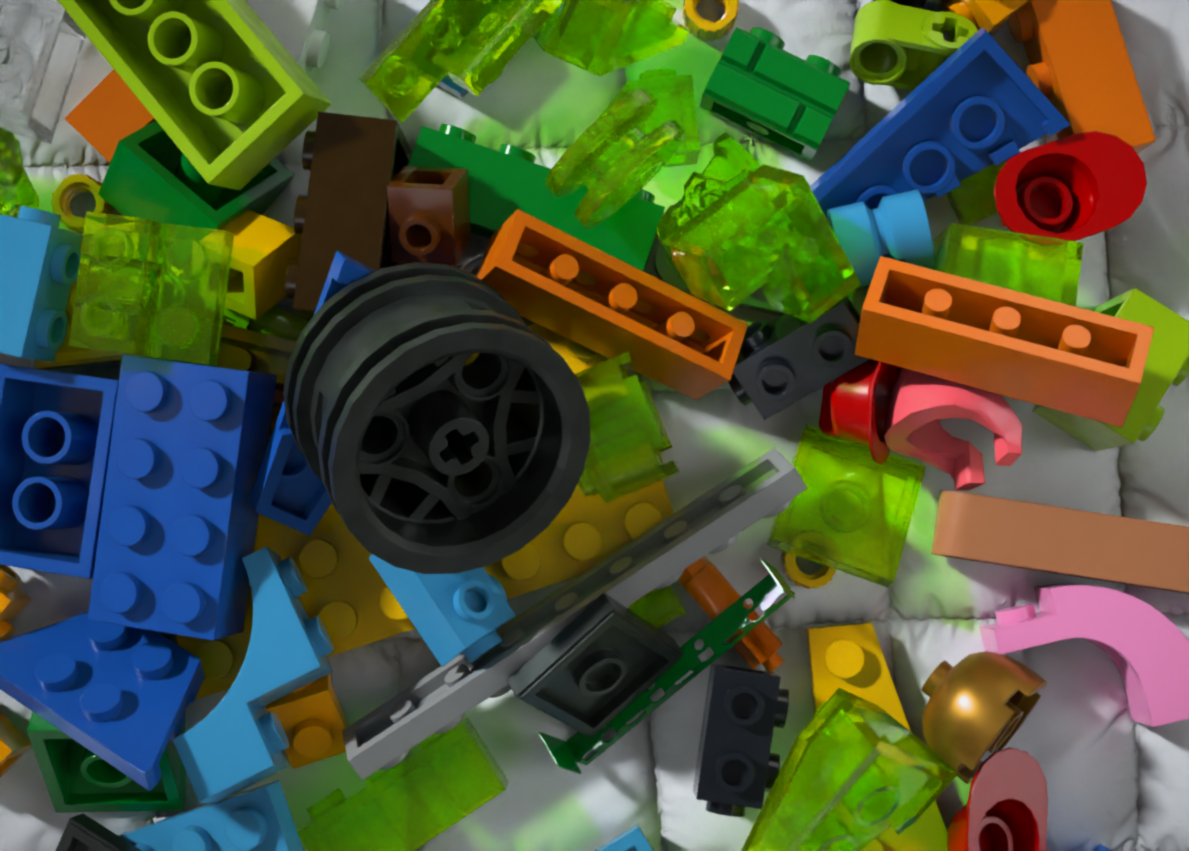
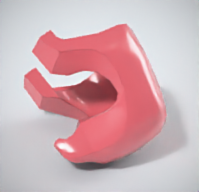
[884,367,1022,491]

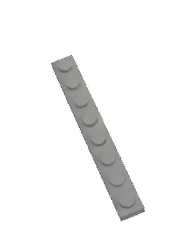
[342,448,807,780]

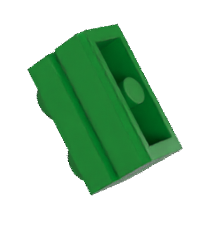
[700,27,851,162]

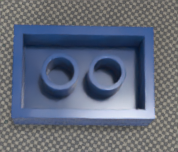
[0,364,119,579]

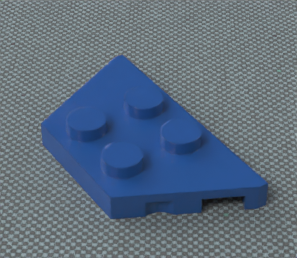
[0,612,205,791]

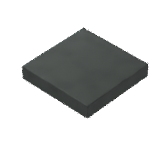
[507,592,684,738]

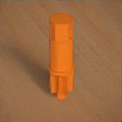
[678,556,784,672]

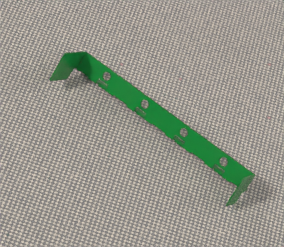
[538,558,796,774]

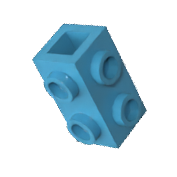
[0,206,83,362]
[369,554,515,667]

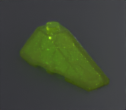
[741,688,958,851]

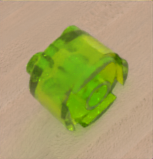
[574,351,680,503]

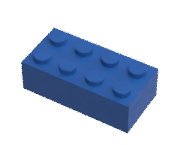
[88,354,277,641]

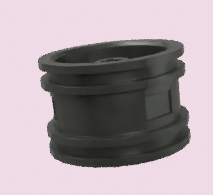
[283,262,591,574]

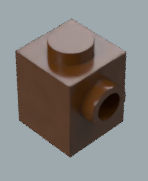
[387,166,471,266]

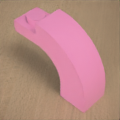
[979,584,1189,727]

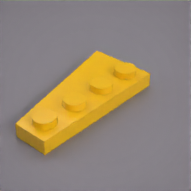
[805,622,948,851]

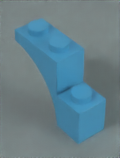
[173,547,334,803]

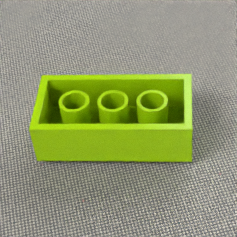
[58,0,332,191]

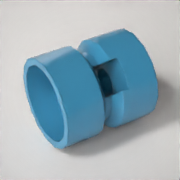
[827,189,935,291]

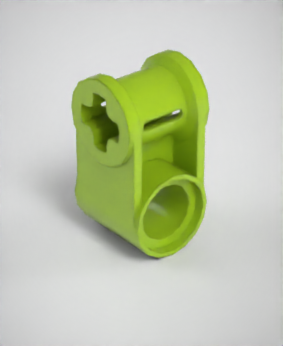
[850,0,978,91]

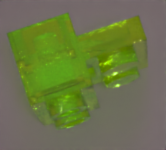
[68,211,234,366]

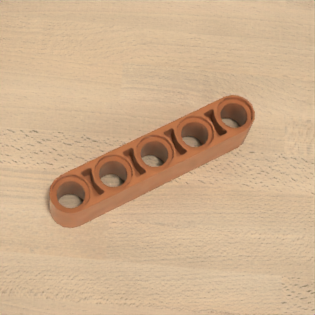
[931,491,1189,594]

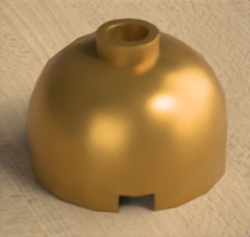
[922,651,1048,784]

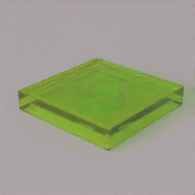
[766,425,926,588]

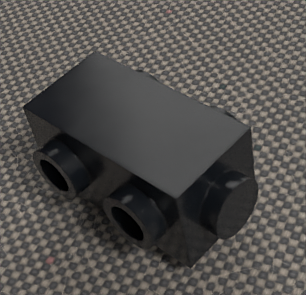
[728,282,869,420]
[693,663,789,817]

